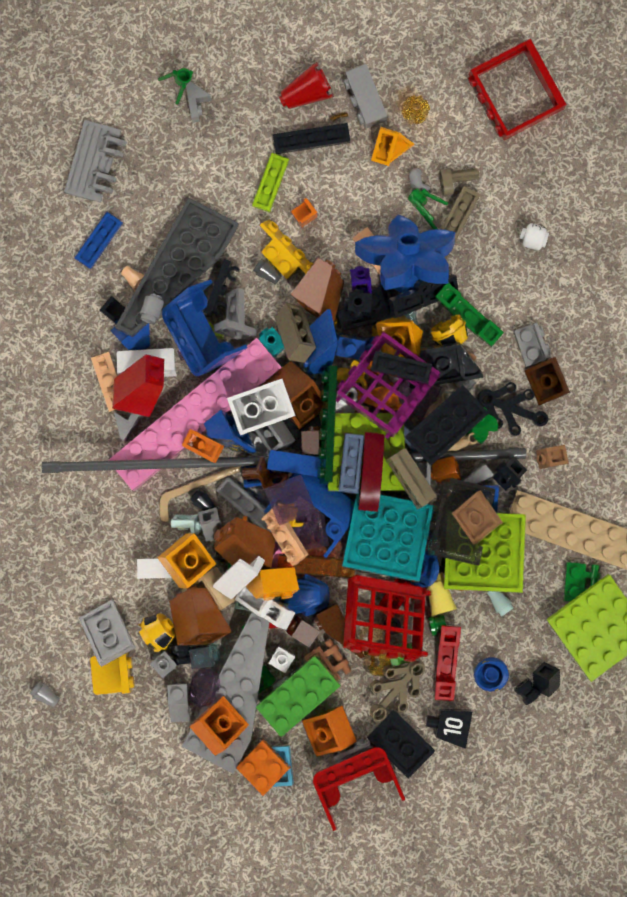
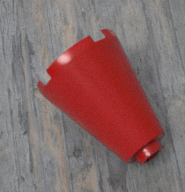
[279,62,334,109]

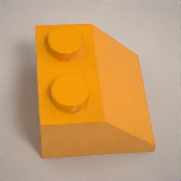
[246,567,299,601]

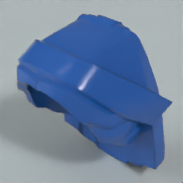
[280,574,330,617]

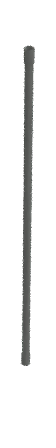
[42,448,526,473]

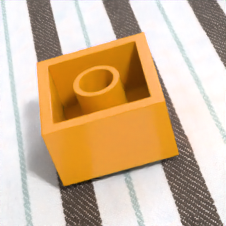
[157,533,216,588]

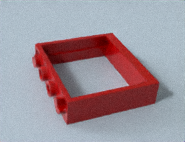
[468,38,567,141]

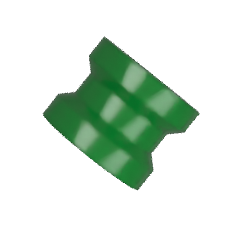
[428,614,446,636]

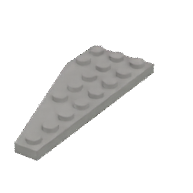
[182,612,270,773]

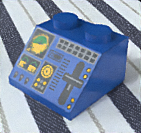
[204,410,256,453]

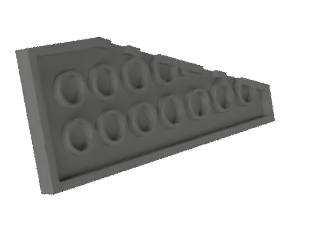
[115,197,239,337]

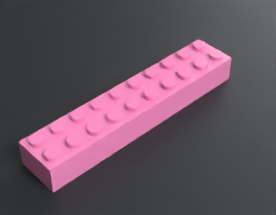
[108,338,281,491]

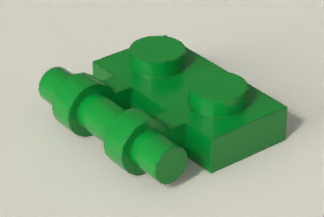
[563,562,601,601]

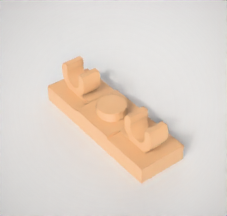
[91,352,117,412]
[261,506,309,566]

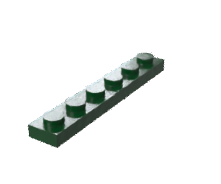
[317,365,337,484]

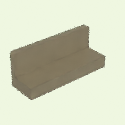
[386,448,436,510]

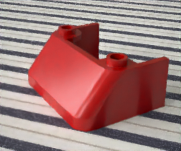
[313,747,406,831]

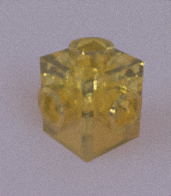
[401,95,430,125]

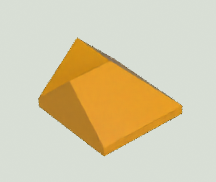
[376,315,423,358]

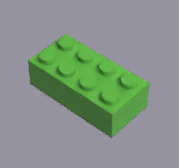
[256,654,341,737]

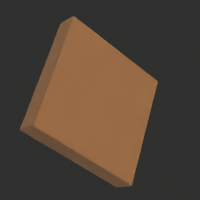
[452,490,503,545]

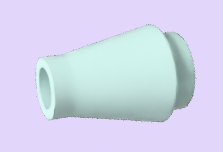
[487,591,514,617]

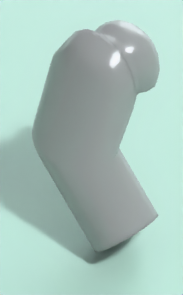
[409,168,431,192]

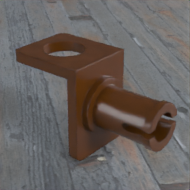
[242,457,289,489]

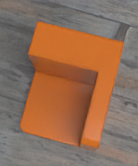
[291,198,317,228]

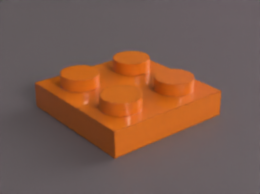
[236,740,291,796]

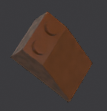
[315,603,365,658]

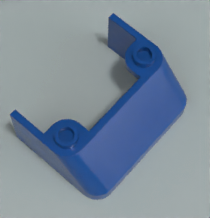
[162,279,248,376]
[264,473,355,558]

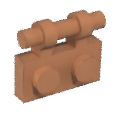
[303,638,352,680]

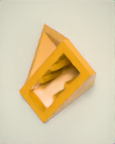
[371,127,415,166]

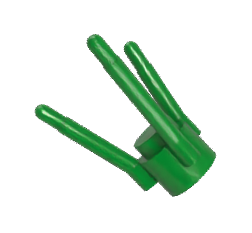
[158,68,193,105]
[408,188,448,230]

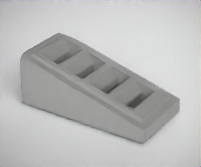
[453,462,494,492]

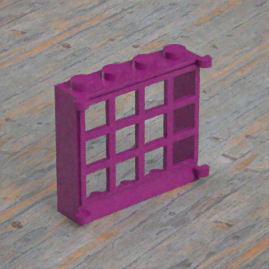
[336,332,440,439]

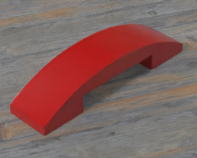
[434,625,461,701]

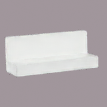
[117,348,177,377]
[213,556,265,599]

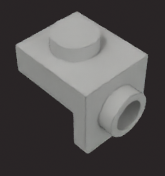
[150,650,177,678]

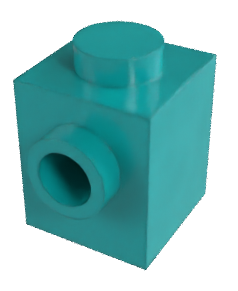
[258,327,285,358]

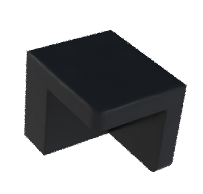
[100,296,126,324]
[533,662,560,697]

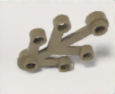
[370,658,425,722]

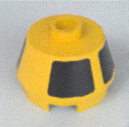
[431,314,468,345]
[138,613,176,652]

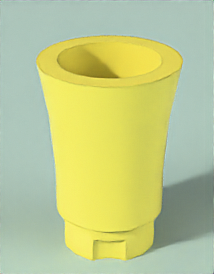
[427,573,457,616]

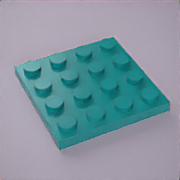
[342,491,434,582]

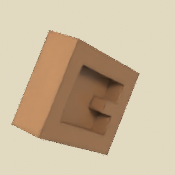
[536,445,569,469]

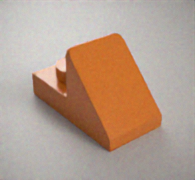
[182,429,224,463]

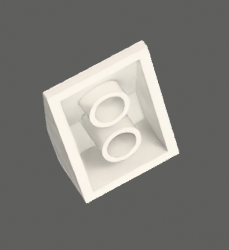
[227,378,296,435]

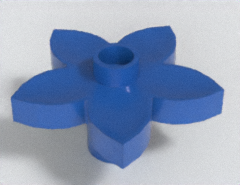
[355,215,456,293]

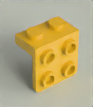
[90,652,135,695]

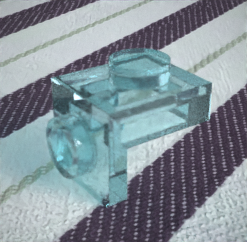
[189,645,220,669]

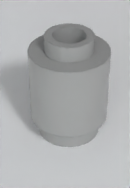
[140,294,164,324]

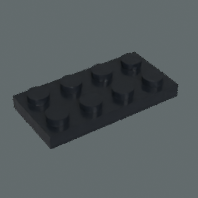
[405,384,489,465]

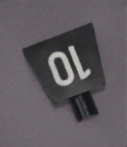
[425,709,473,749]

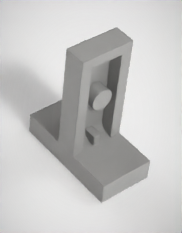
[214,288,256,342]

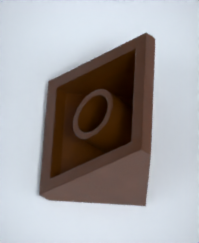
[525,357,570,406]

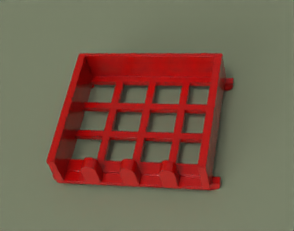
[343,575,431,662]

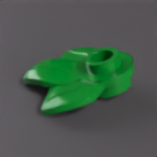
[466,407,498,444]

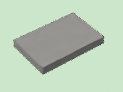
[79,599,136,667]

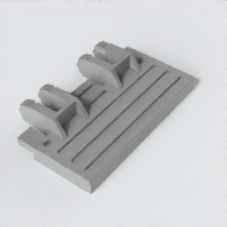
[64,120,127,203]

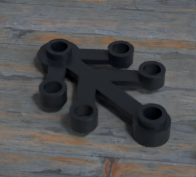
[477,382,548,436]

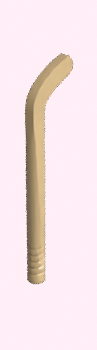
[160,467,242,522]

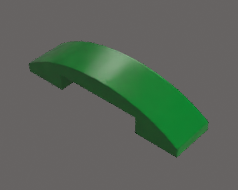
[435,282,504,347]

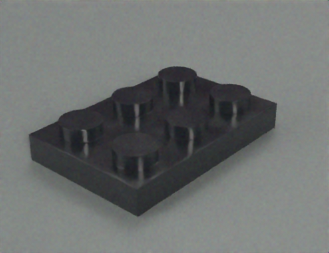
[367,709,435,779]

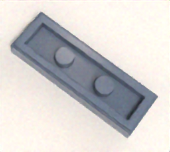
[338,433,365,494]

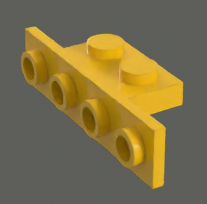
[260,219,313,279]

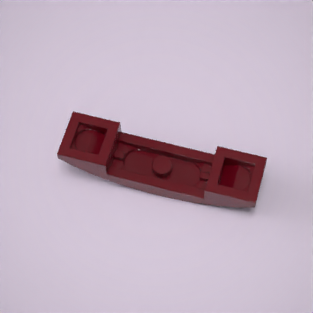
[358,432,384,512]

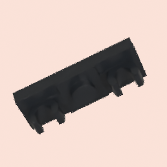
[204,259,240,317]
[371,351,433,385]

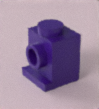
[350,266,372,293]

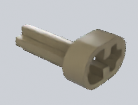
[439,168,479,196]

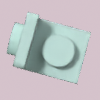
[171,515,201,536]

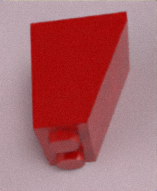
[112,354,164,417]

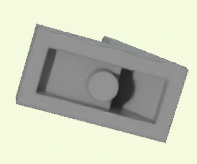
[186,81,212,123]
[114,412,142,441]

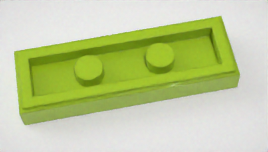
[252,153,289,213]

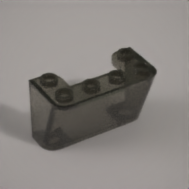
[425,478,495,566]

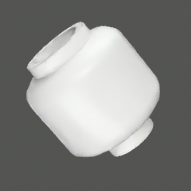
[520,223,549,250]

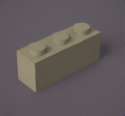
[275,302,316,363]

